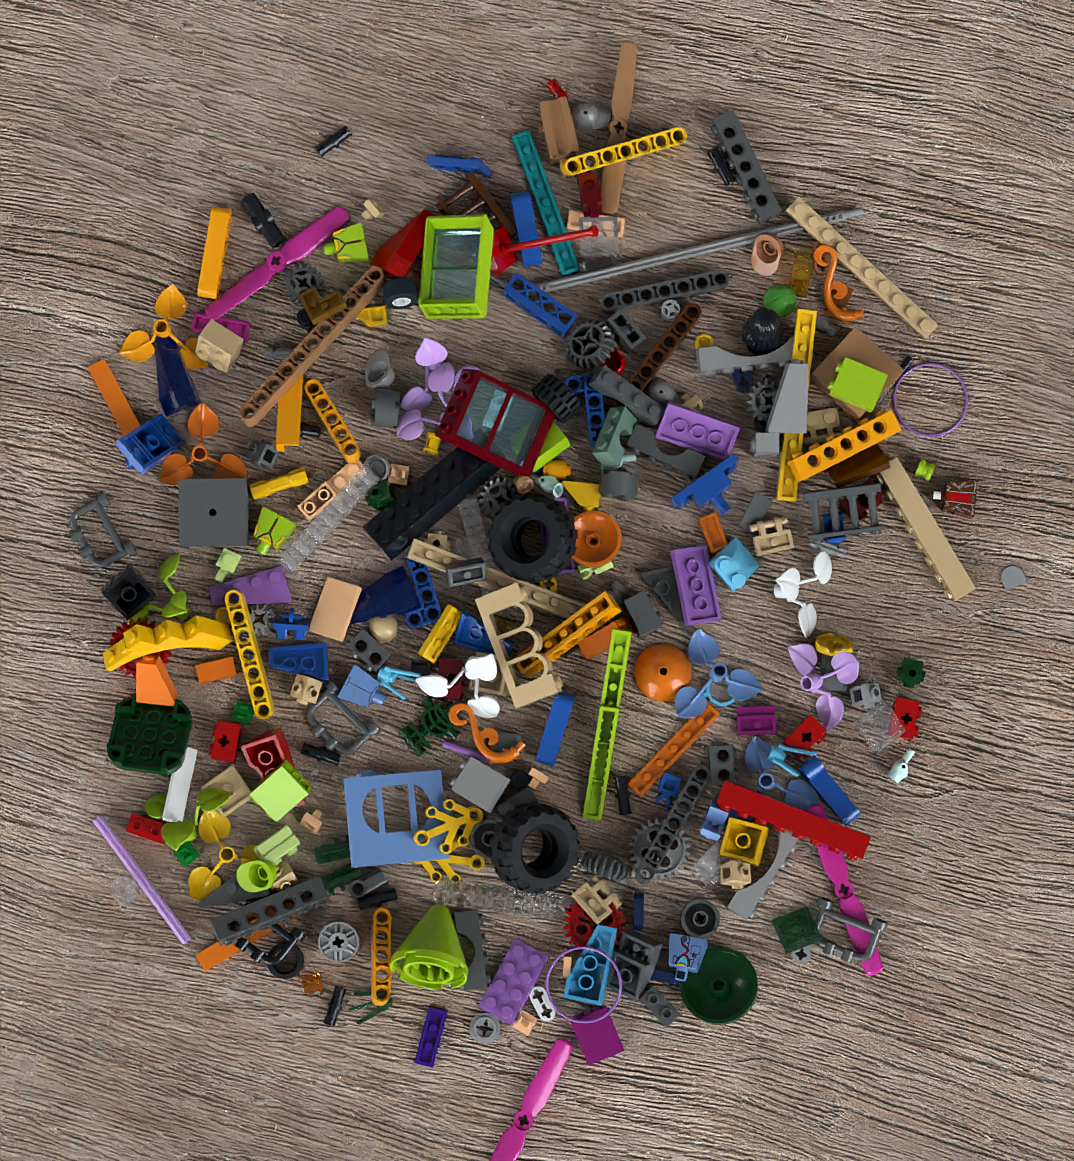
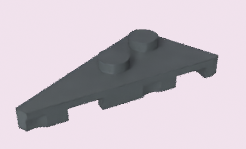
[641,566,692,632]
[197,875,272,908]

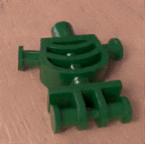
[398,696,460,757]

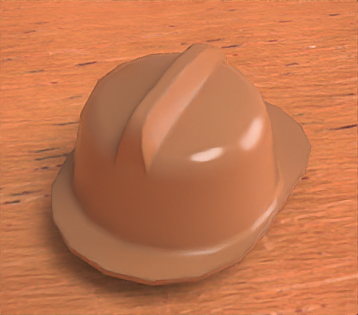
[751,234,783,276]

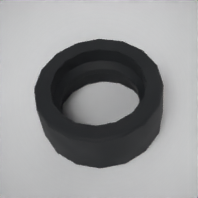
[267,942,304,979]

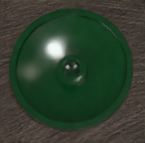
[680,947,758,1025]

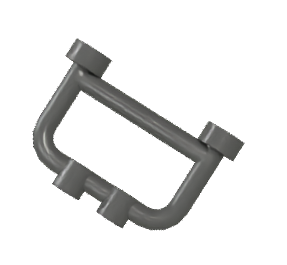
[69,490,137,568]
[306,680,382,755]
[811,897,888,963]

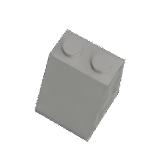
[450,757,511,814]

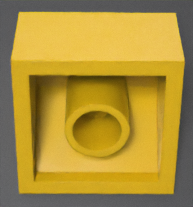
[719,817,769,867]

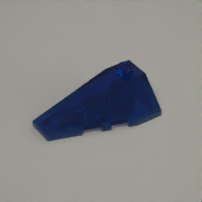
[155,332,201,417]
[349,566,422,624]

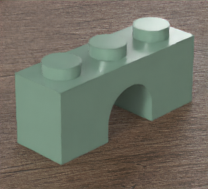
[592,406,637,467]

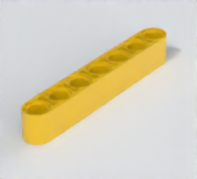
[560,127,687,176]
[225,589,275,719]

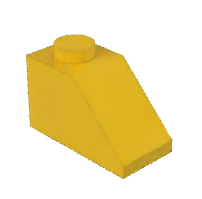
[562,481,600,512]

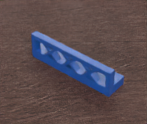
[502,272,578,339]

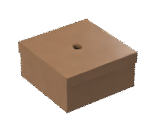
[810,326,904,423]

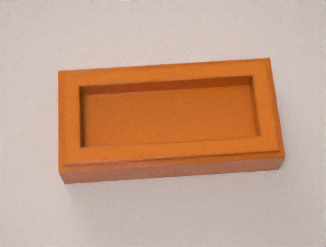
[697,511,728,554]
[195,656,238,684]

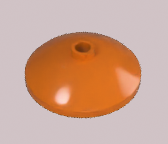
[571,511,622,567]
[634,644,692,702]

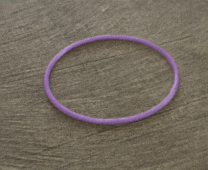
[893,363,968,437]
[546,946,622,1023]

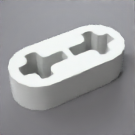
[529,986,556,1021]

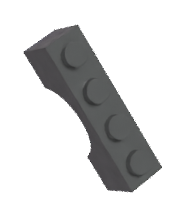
[588,365,665,428]
[626,424,706,480]
[454,910,491,991]

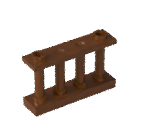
[435,171,517,259]

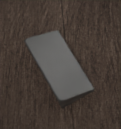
[738,492,772,535]
[445,557,487,587]

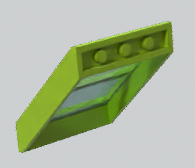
[419,214,494,319]

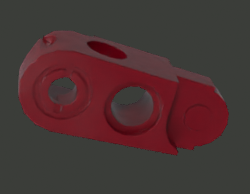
[577,170,603,224]

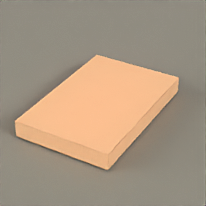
[308,577,362,642]

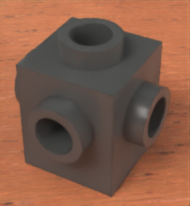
[245,439,279,469]

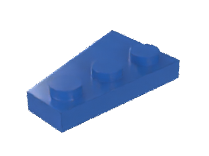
[426,154,492,178]
[454,610,514,657]
[269,643,329,682]

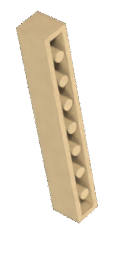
[875,457,976,602]

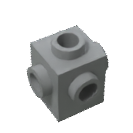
[849,680,882,709]

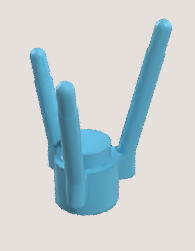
[377,665,421,700]
[767,744,817,777]

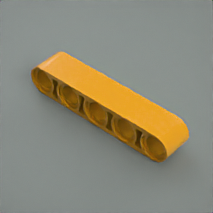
[197,206,232,299]
[304,379,361,463]
[371,908,391,1006]

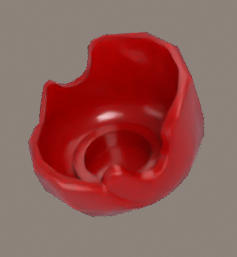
[599,348,626,375]

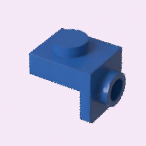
[822,511,846,543]

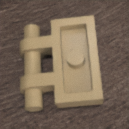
[803,408,841,445]
[749,516,795,557]
[572,875,622,925]

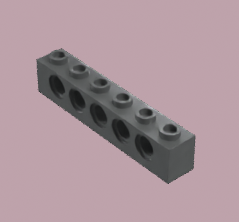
[710,110,782,224]
[210,876,329,946]

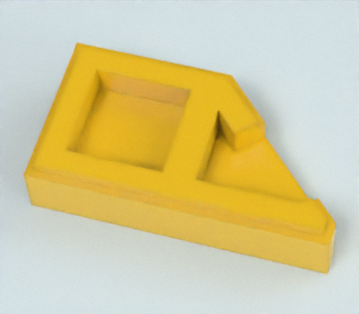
[356,305,388,327]

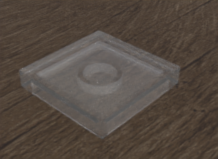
[854,700,906,754]

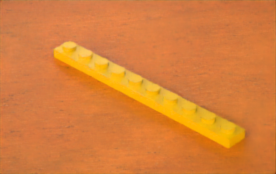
[776,309,817,502]

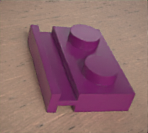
[736,706,777,736]

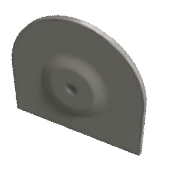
[1001,566,1027,591]

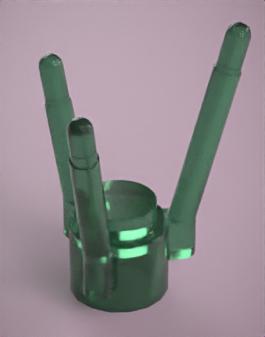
[349,991,393,1024]

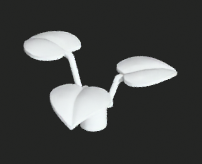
[774,551,832,638]
[416,653,500,718]

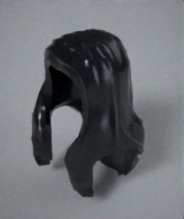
[742,307,783,356]

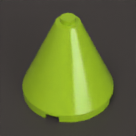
[390,903,468,990]

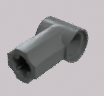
[349,867,387,898]

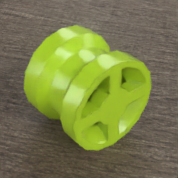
[914,458,936,481]

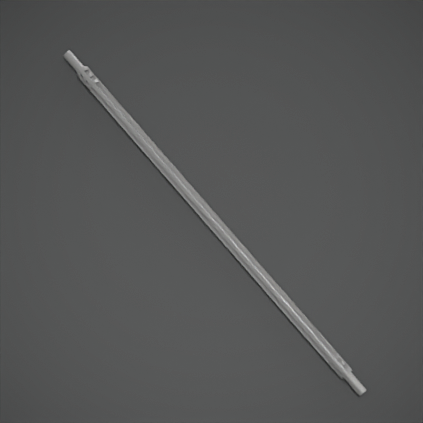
[517,207,864,296]

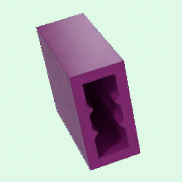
[571,1005,624,1066]

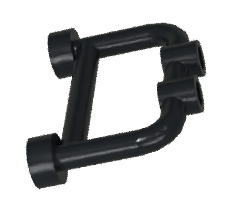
[229,898,306,965]

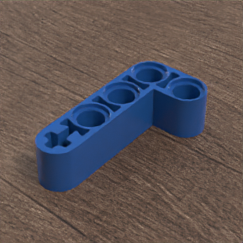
[509,189,543,267]
[565,374,605,448]
[406,558,442,629]
[535,688,577,767]
[798,755,861,826]

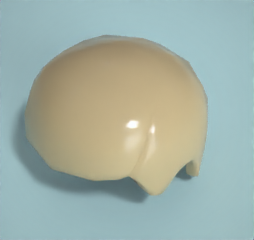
[369,612,398,643]

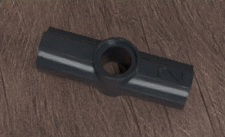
[240,192,286,249]

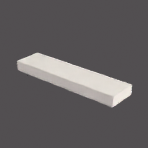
[162,747,198,822]

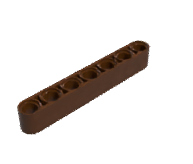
[614,303,701,410]

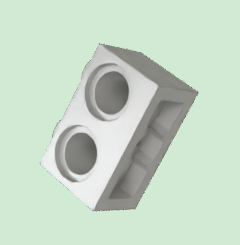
[750,433,779,457]

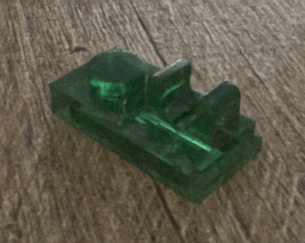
[314,835,350,864]
[321,863,362,896]

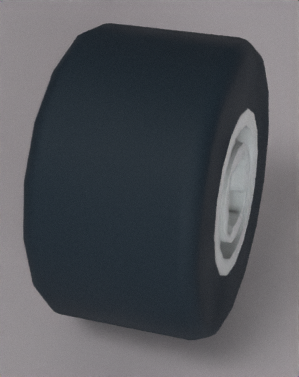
[382,278,418,309]

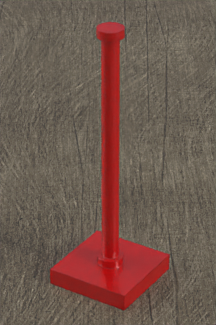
[491,225,599,276]

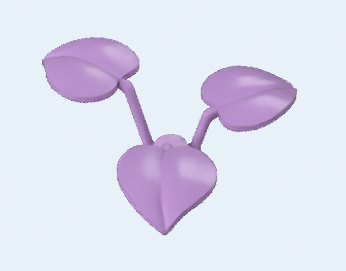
[400,337,482,410]
[396,363,473,440]
[788,643,859,730]

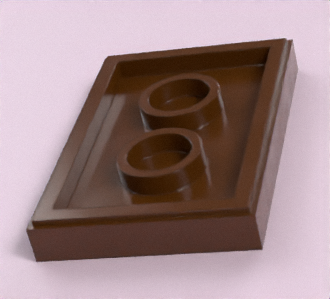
[826,443,891,488]

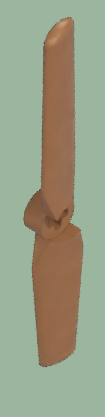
[600,40,637,214]

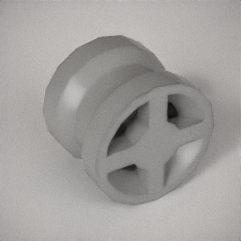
[661,300,680,321]
[790,945,811,964]

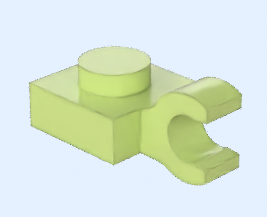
[215,548,242,583]
[578,561,613,580]

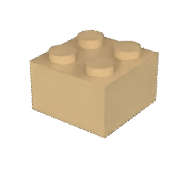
[195,319,244,373]

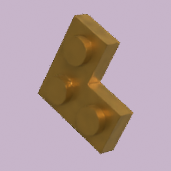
[298,286,347,325]

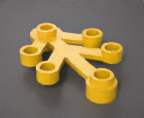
[413,799,484,854]
[413,835,485,885]

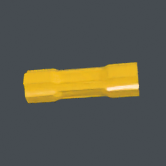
[249,467,309,501]

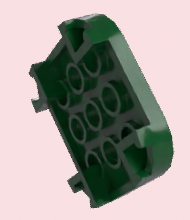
[107,694,192,775]

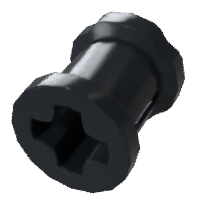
[411,661,431,678]

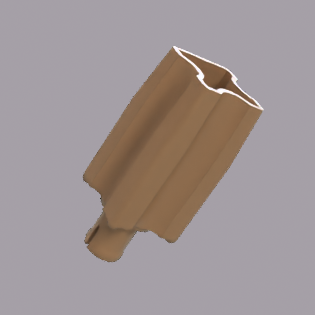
[539,96,580,179]

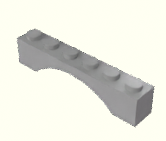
[696,337,814,376]
[726,830,799,920]

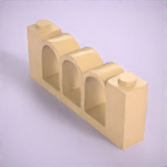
[475,582,563,708]

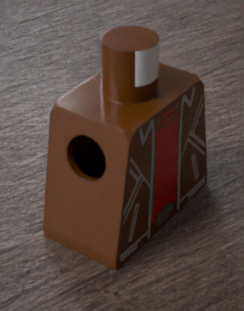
[932,481,978,519]

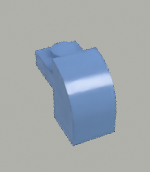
[700,797,729,841]

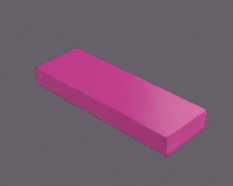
[191,312,251,342]

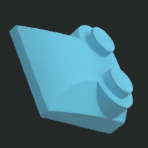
[708,537,761,592]

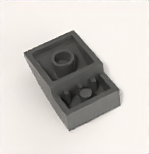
[607,929,662,1001]

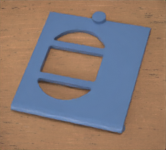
[343,770,452,868]

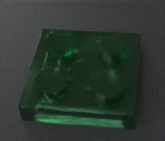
[771,906,822,954]

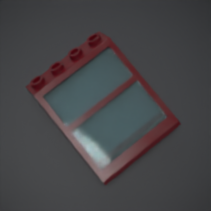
[435,369,556,477]

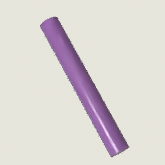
[442,740,498,766]

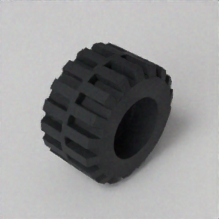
[531,373,582,424]

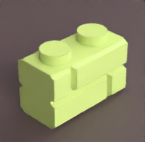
[253,825,300,866]

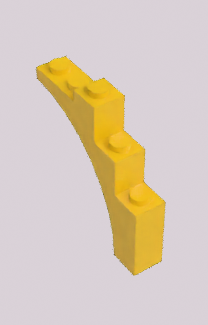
[102,615,232,671]

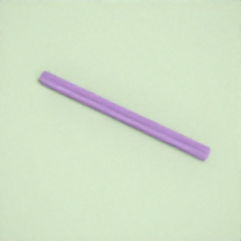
[93,815,191,944]

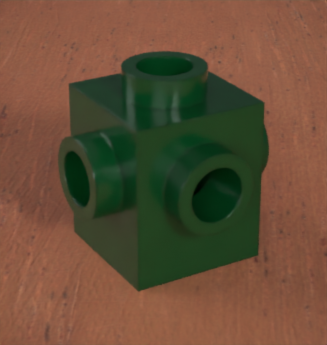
[365,480,396,511]
[896,658,925,688]

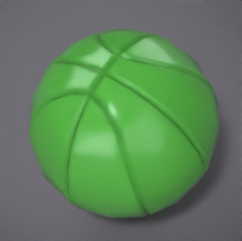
[763,284,797,318]

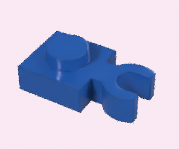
[655,771,682,808]

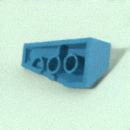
[563,925,617,1006]

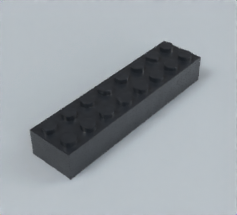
[363,428,506,561]

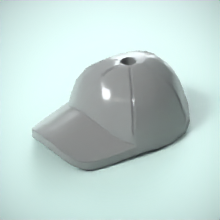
[571,103,611,131]
[645,379,682,408]

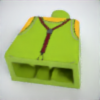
[323,222,369,262]
[253,507,297,556]

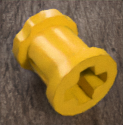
[422,432,442,455]

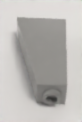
[765,360,809,433]

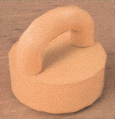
[512,476,534,494]

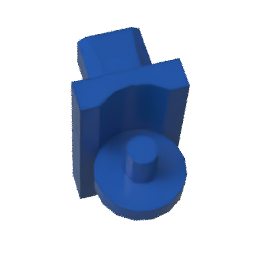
[273,608,310,640]

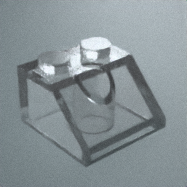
[578,217,619,257]
[688,841,721,886]

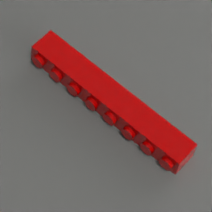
[716,781,871,861]

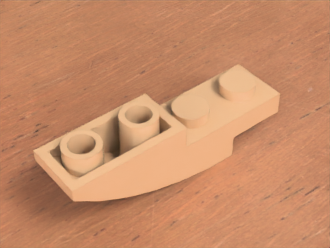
[297,460,369,521]

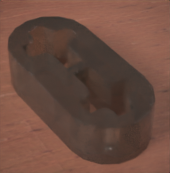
[576,256,612,273]

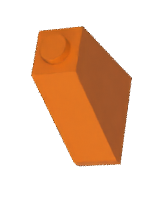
[578,616,637,660]
[136,653,178,706]

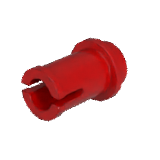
[546,78,568,100]

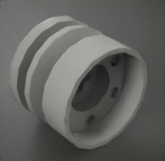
[318,921,361,963]

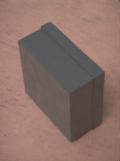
[178,478,249,546]

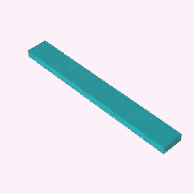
[512,130,580,277]

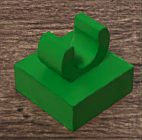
[231,701,254,725]
[173,841,200,867]

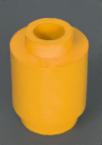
[543,460,571,480]

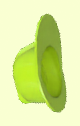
[236,860,279,892]

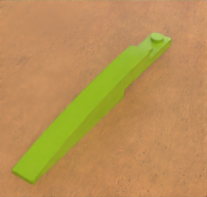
[582,628,632,821]

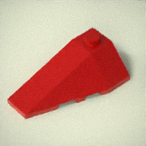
[370,209,436,279]
[241,727,306,808]

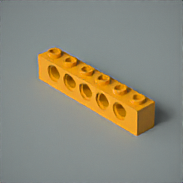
[788,409,902,482]
[514,591,622,678]

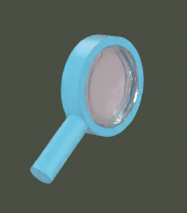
[697,674,735,706]

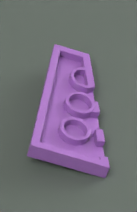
[208,566,293,606]

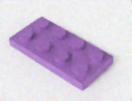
[655,401,740,460]
[670,545,722,626]
[478,938,550,1026]

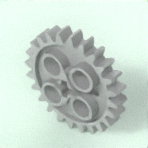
[628,818,691,881]

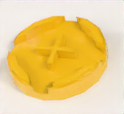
[815,633,853,657]

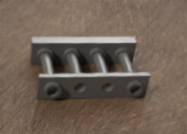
[802,482,886,542]

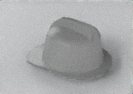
[365,350,395,389]

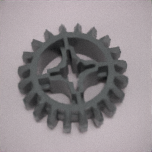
[564,319,616,370]
[580,851,633,884]

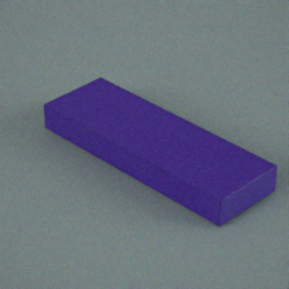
[414,1006,448,1068]

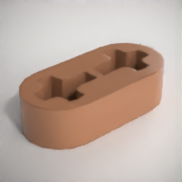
[813,241,831,276]

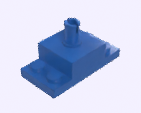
[115,413,186,475]
[670,454,739,516]

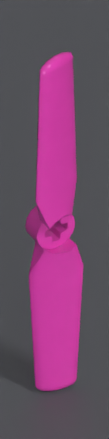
[205,206,350,321]
[805,804,884,975]
[489,1038,573,1161]

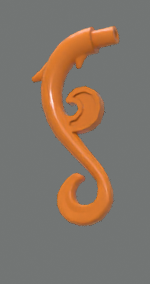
[813,244,865,322]
[448,703,526,765]

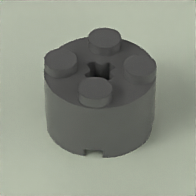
[371,388,401,428]
[599,470,639,500]
[819,653,847,691]
[470,819,499,858]
[680,899,720,938]

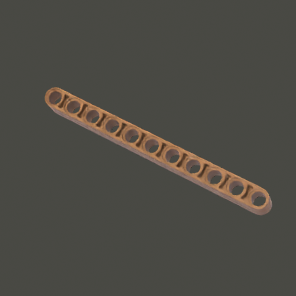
[239,266,386,427]

